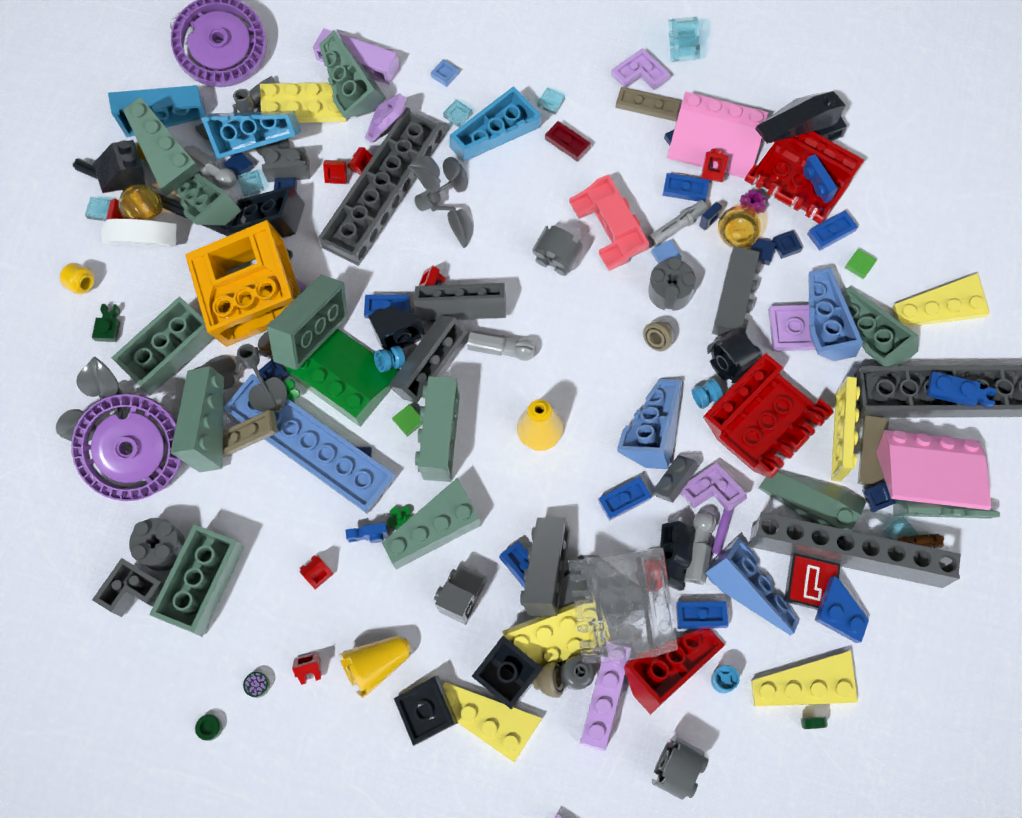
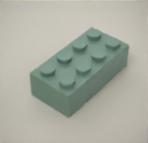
[267,274,348,370]
[111,296,214,396]
[415,376,460,482]
[149,524,245,637]

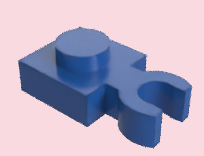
[345,523,389,543]

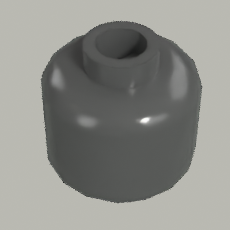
[560,655,595,690]

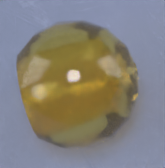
[118,184,163,220]
[717,205,762,248]

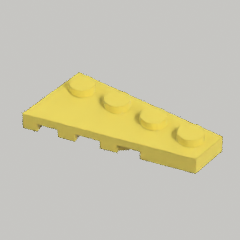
[892,273,990,327]
[751,651,858,707]
[442,682,542,763]

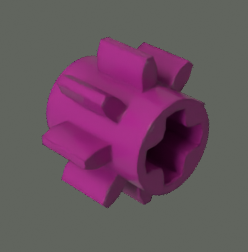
[739,190,767,218]

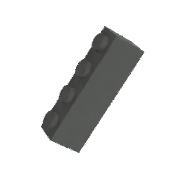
[712,246,762,336]
[414,283,506,321]
[388,315,468,403]
[520,518,570,616]

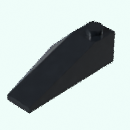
[755,91,846,144]

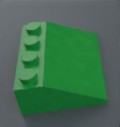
[285,328,398,427]

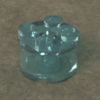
[668,17,700,62]

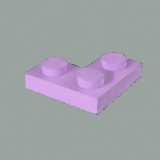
[611,48,670,90]
[680,462,747,512]

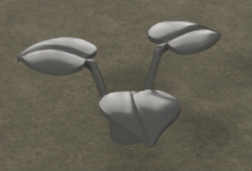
[195,76,290,156]
[408,156,473,248]
[195,331,287,414]
[56,356,165,448]

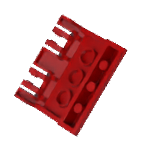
[744,131,865,225]
[703,353,834,479]

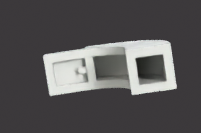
[101,219,176,247]

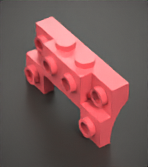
[569,174,649,271]

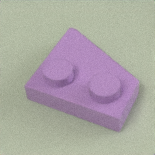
[365,93,406,143]

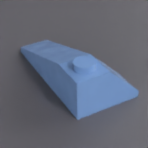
[808,267,863,361]
[617,379,682,469]
[705,537,799,636]

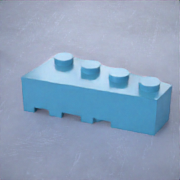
[108,85,207,137]
[450,86,542,162]
[201,111,301,159]

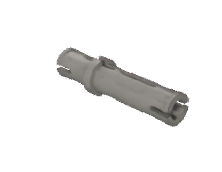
[648,200,708,247]

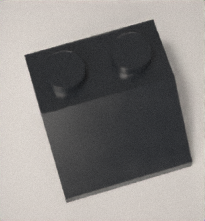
[93,140,146,193]
[368,307,425,350]
[471,635,543,709]

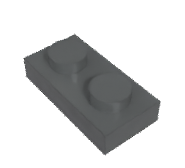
[652,455,699,503]

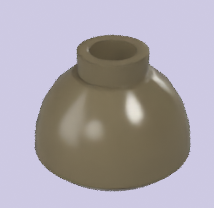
[643,321,673,352]
[533,662,565,698]

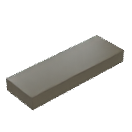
[615,87,682,121]
[223,410,278,457]
[857,415,889,486]

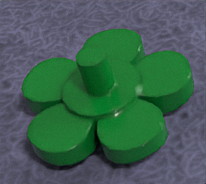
[282,379,300,403]
[387,506,412,530]

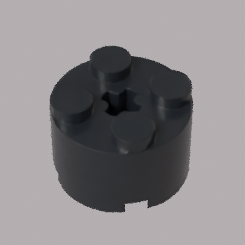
[707,328,762,383]

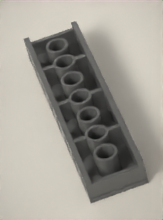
[318,107,445,266]
[854,365,1022,418]
[748,512,961,588]

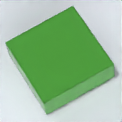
[845,249,877,279]
[392,404,423,437]

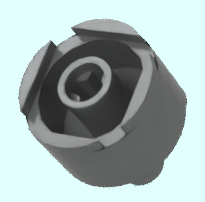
[532,226,584,276]
[648,257,696,311]
[129,518,186,571]
[652,736,709,800]

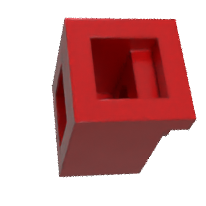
[700,149,728,183]

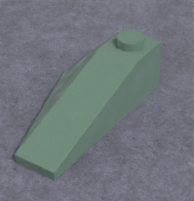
[319,30,386,118]
[176,173,241,225]
[842,286,918,366]
[758,471,866,541]
[893,499,1000,519]

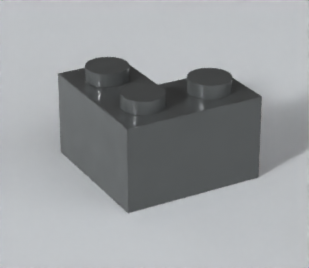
[92,558,164,617]
[434,564,487,625]

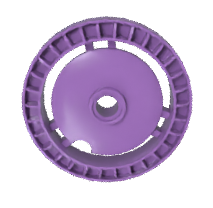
[171,0,266,87]
[71,394,182,501]

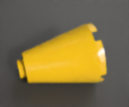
[517,399,563,451]
[339,635,411,699]

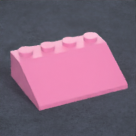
[667,91,768,178]
[876,430,991,510]

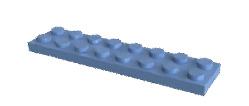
[223,374,396,514]

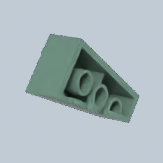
[123,97,200,196]

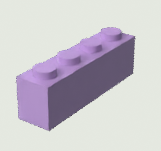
[313,28,399,85]
[580,641,631,751]

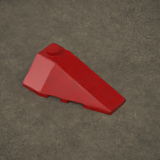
[624,629,725,715]

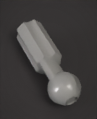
[183,145,236,189]
[467,330,536,361]
[684,511,717,585]

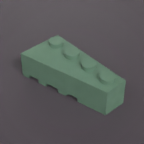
[170,366,224,473]
[382,478,481,570]

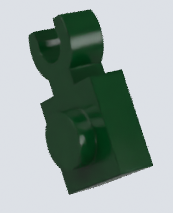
[92,304,121,342]

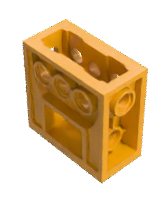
[185,220,301,347]

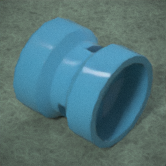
[374,346,405,373]
[691,379,723,409]
[711,665,740,694]

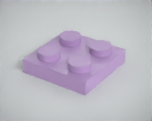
[768,305,815,351]

